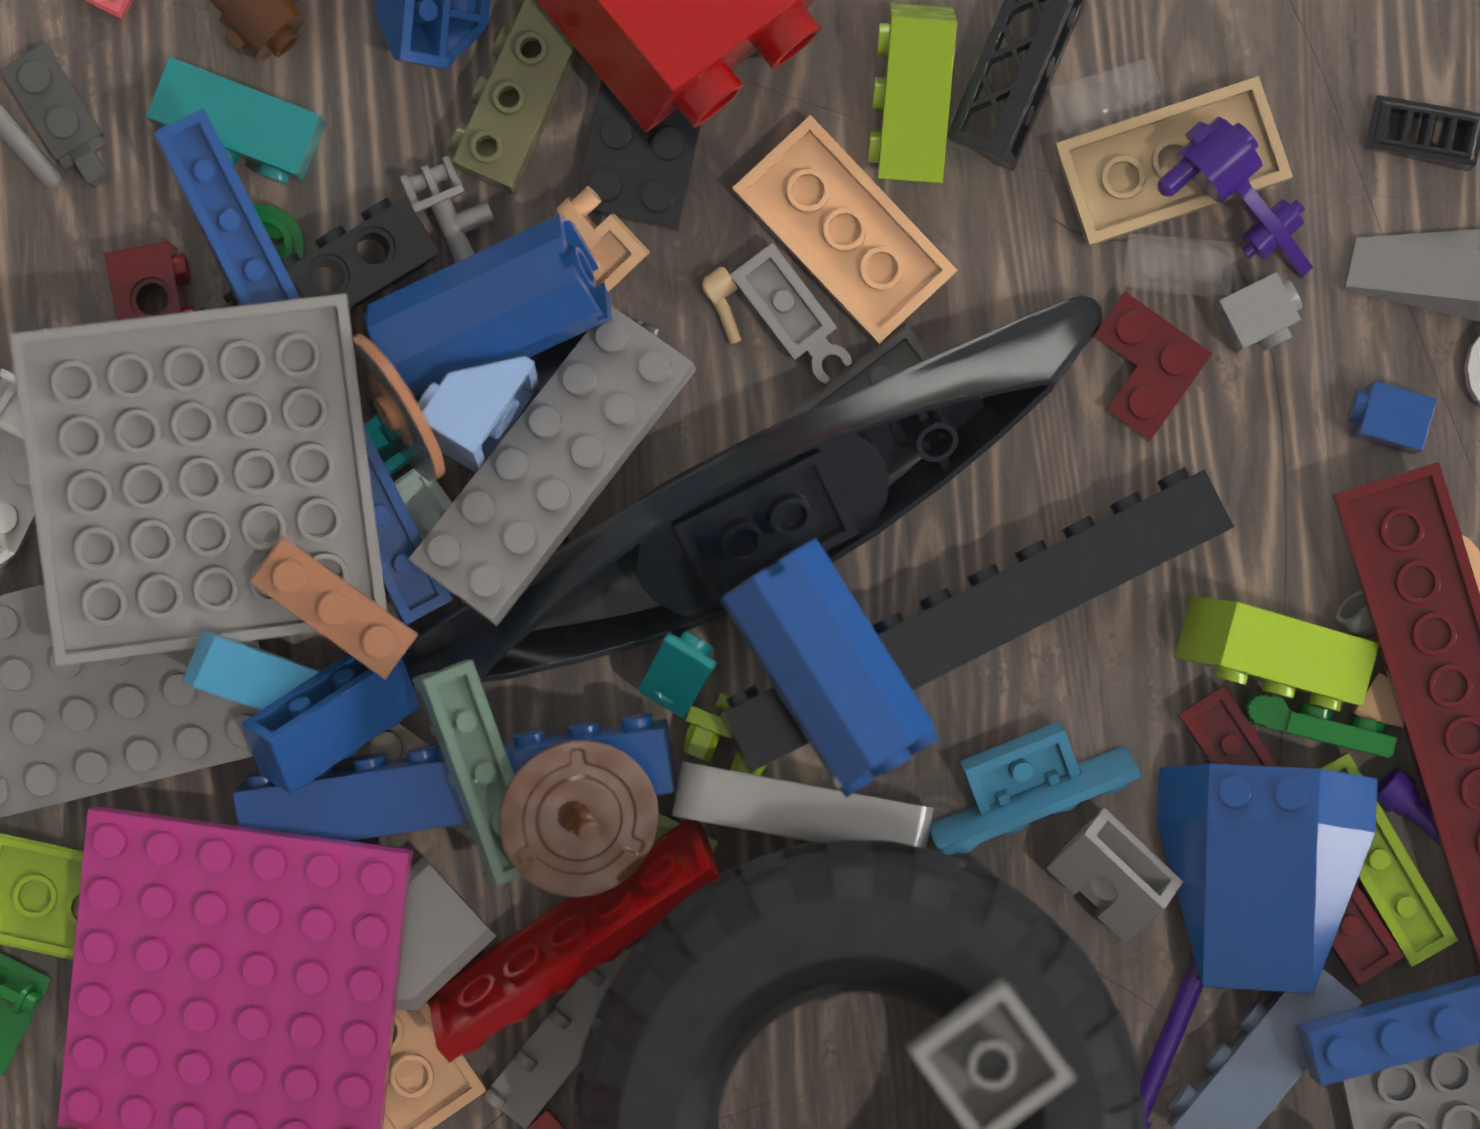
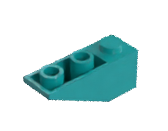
[637,630,718,719]

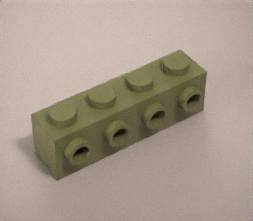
[448,0,578,195]

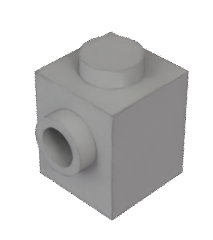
[1212,272,1303,354]

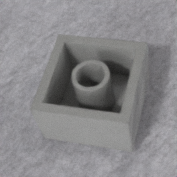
[907,977,1075,1129]

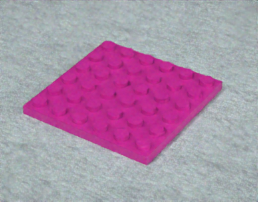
[57,806,413,1129]

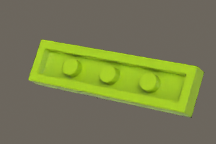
[1318,752,1458,967]

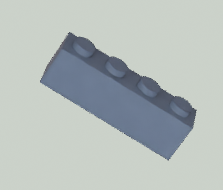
[1167,969,1362,1129]

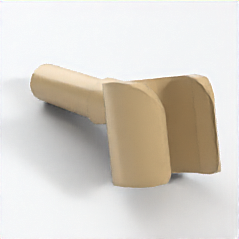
[702,267,742,345]

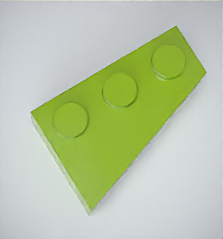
[868,3,957,183]
[1174,596,1379,712]

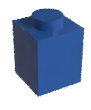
[1347,381,1437,455]

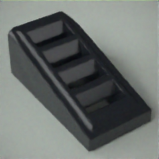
[1364,95,1480,172]

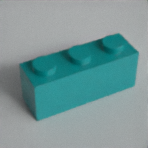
[146,57,326,185]

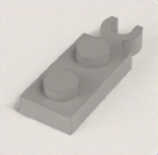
[730,242,853,386]

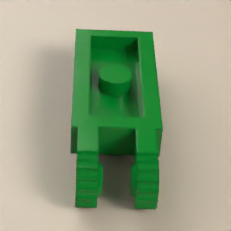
[1242,694,1397,758]

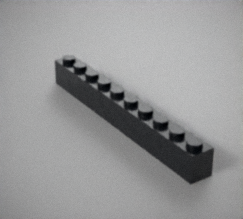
[719,467,1234,773]

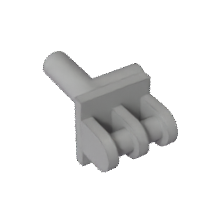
[400,155,495,263]

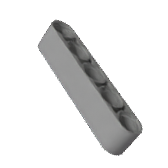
[672,761,934,849]

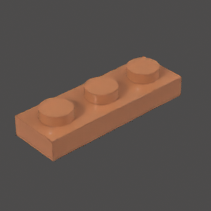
[250,536,418,679]

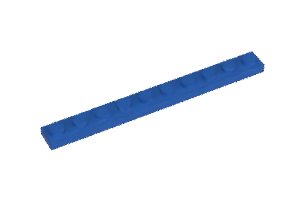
[152,108,453,625]

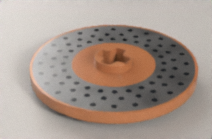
[352,334,445,482]

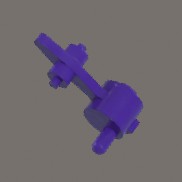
[1157,116,1313,278]

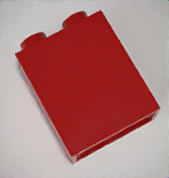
[536,0,822,132]

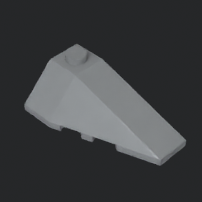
[1344,229,1480,322]

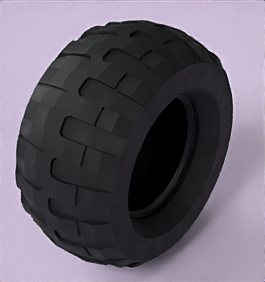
[571,840,1146,1129]

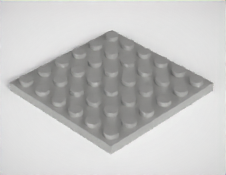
[10,293,387,666]

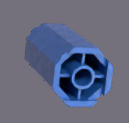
[363,214,612,404]
[720,539,940,798]

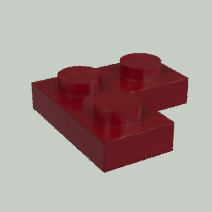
[1093,292,1212,442]

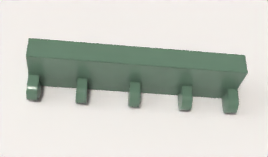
[412,660,522,886]

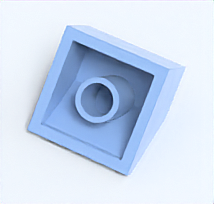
[418,356,540,473]

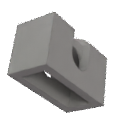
[1046,807,1183,943]

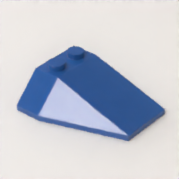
[1157,764,1378,994]

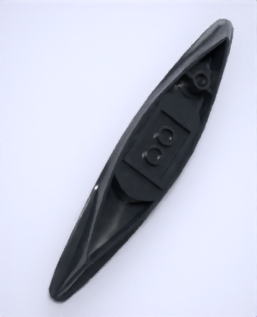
[402,296,1102,688]

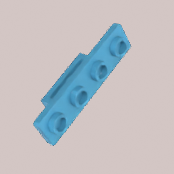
[930,721,1142,856]

